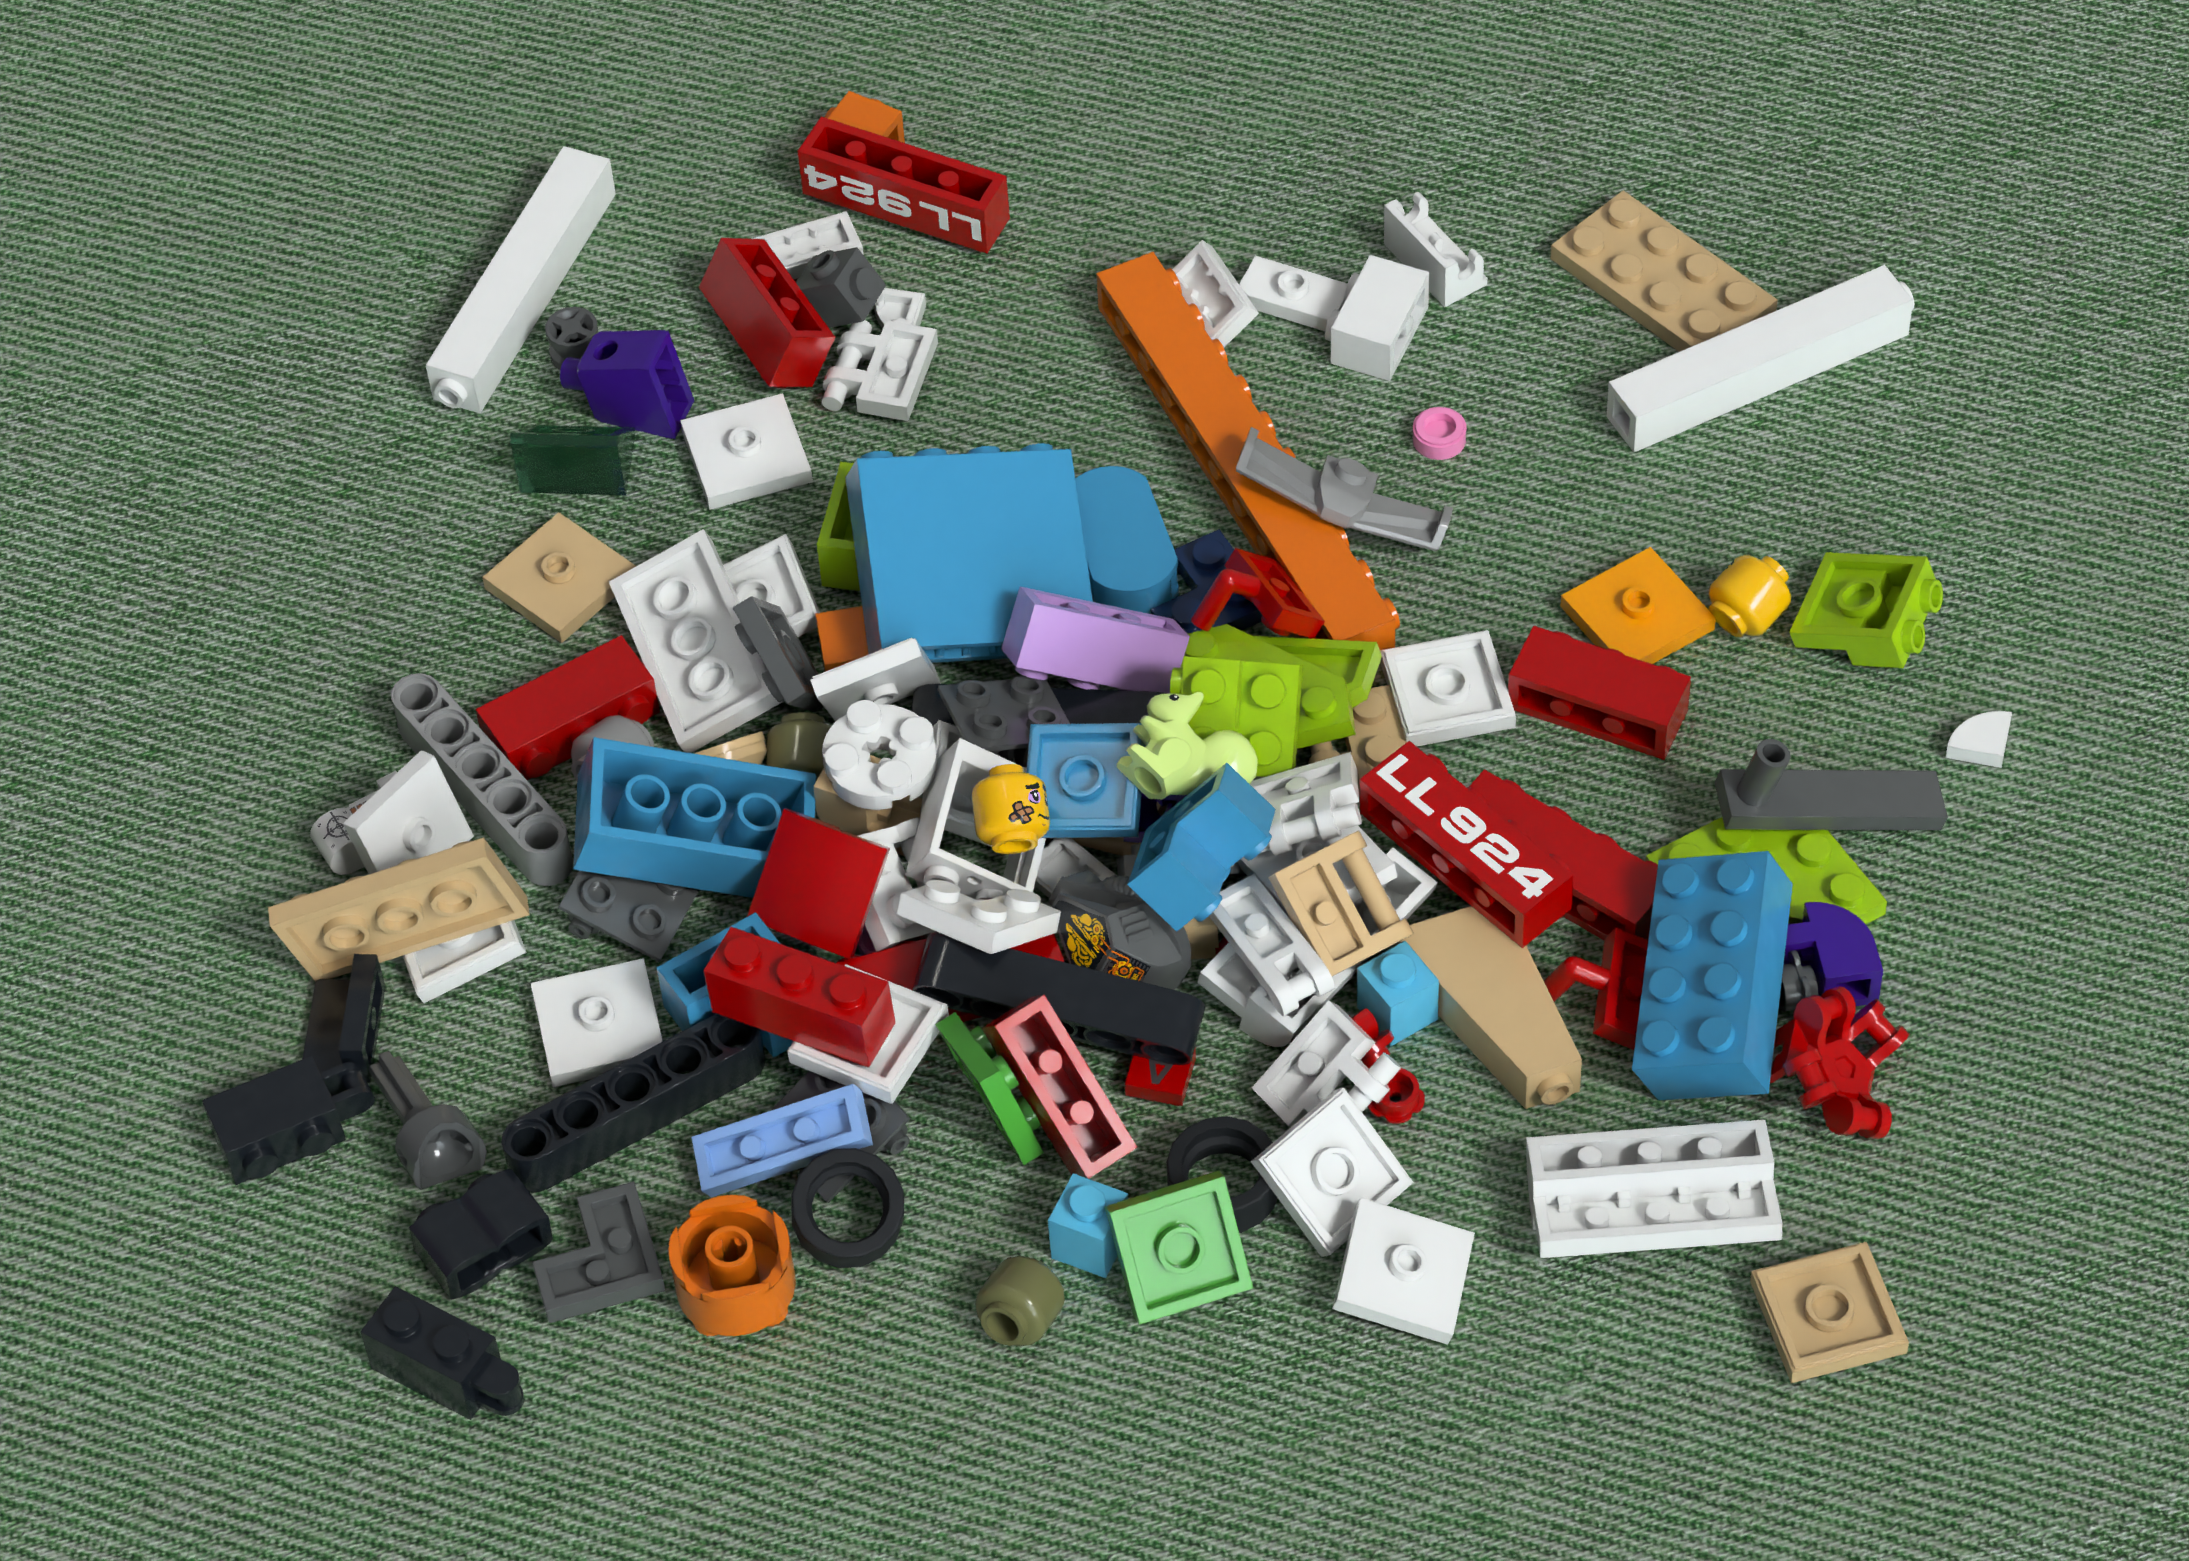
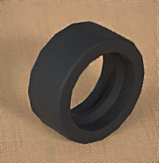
[1166,1116,1277,1233]
[791,1148,904,1268]

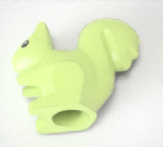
[1116,692,1258,800]

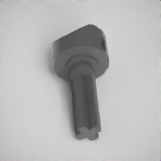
[369,1051,487,1190]

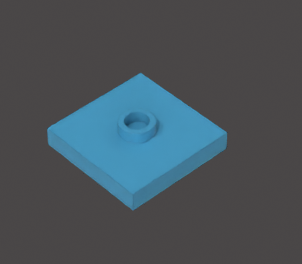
[1026,723,1145,838]

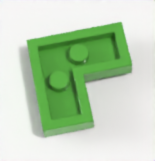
[935,1012,1044,1165]

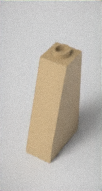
[1393,906,1582,1109]

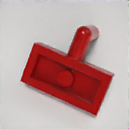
[1191,548,1325,639]
[1544,928,1648,1050]

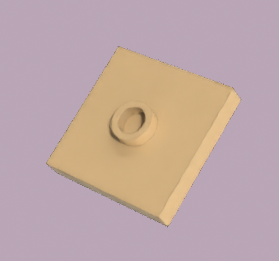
[482,512,636,643]
[1750,1242,1909,1383]

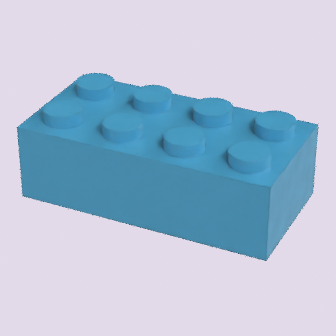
[573,737,816,898]
[1632,851,1793,1100]

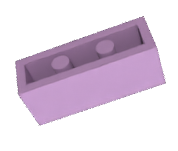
[1001,586,1190,693]

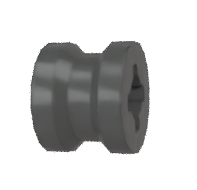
[545,307,598,370]

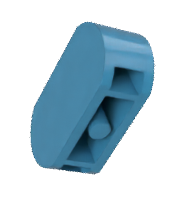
[1075,466,1179,614]

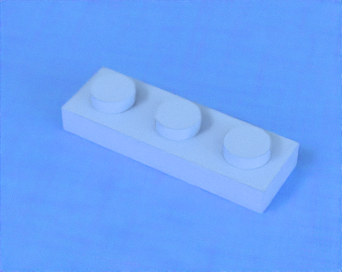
[691,1084,873,1197]

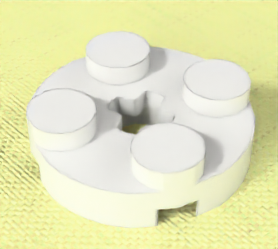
[822,700,937,810]

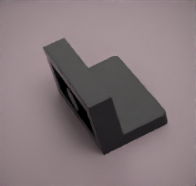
[302,954,386,1083]

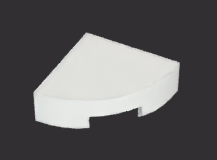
[874,288,926,329]
[1945,711,2012,768]

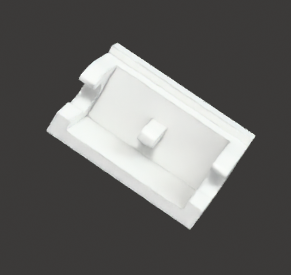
[1384,192,1488,307]

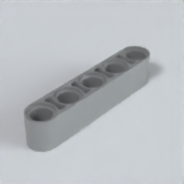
[391,673,573,886]

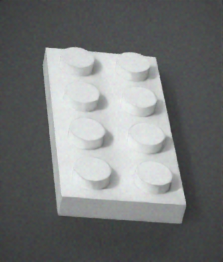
[609,529,784,753]

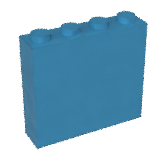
[845,443,1093,663]

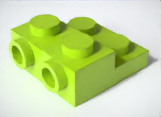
[1789,552,1943,668]
[1170,656,1303,777]

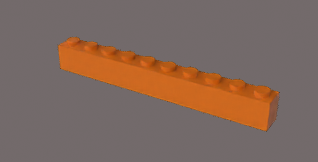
[1096,252,1400,650]

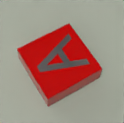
[1125,1047,1196,1106]

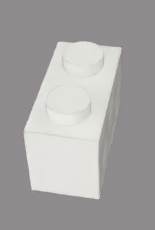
[1325,255,1429,381]

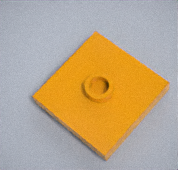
[1560,547,1716,664]

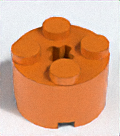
[668,1195,796,1336]

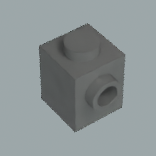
[796,247,886,328]

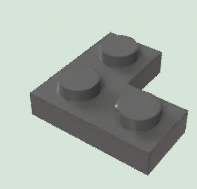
[532,1181,666,1323]

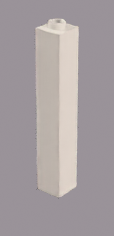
[426,146,616,413]
[1607,265,1914,452]

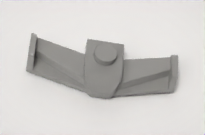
[1236,427,1453,551]

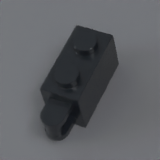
[202,1056,375,1185]
[360,1286,524,1420]

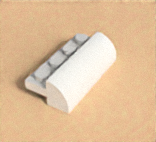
[1197,847,1438,1047]
[1526,1120,1783,1258]

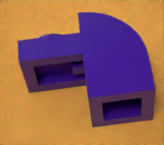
[1784,902,1883,1006]

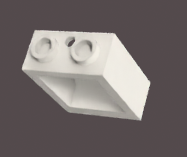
[905,738,1046,900]

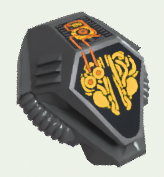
[1049,871,1192,990]

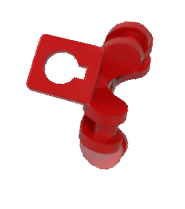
[1770,986,1909,1139]

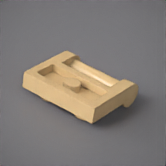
[1268,831,1414,977]

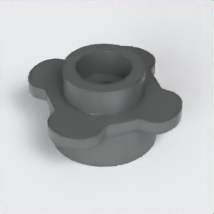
[1779,950,1818,1012]

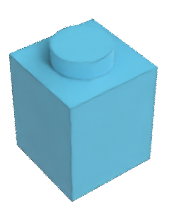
[1357,941,1439,1047]
[1048,1173,1128,1278]

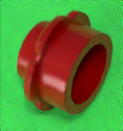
[1367,1068,1425,1124]

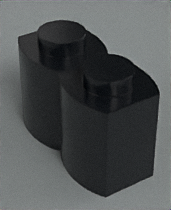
[409,1169,553,1300]

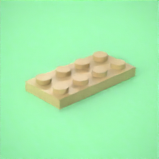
[1550,190,1778,352]
[268,837,530,982]

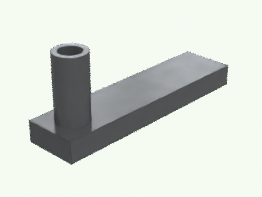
[1714,739,1948,830]

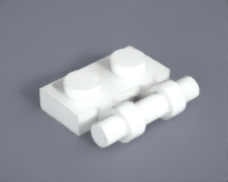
[822,320,938,421]
[1250,752,1362,855]
[1252,1000,1401,1127]

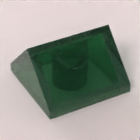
[510,424,635,496]

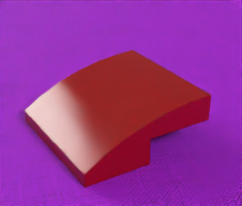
[747,808,890,959]

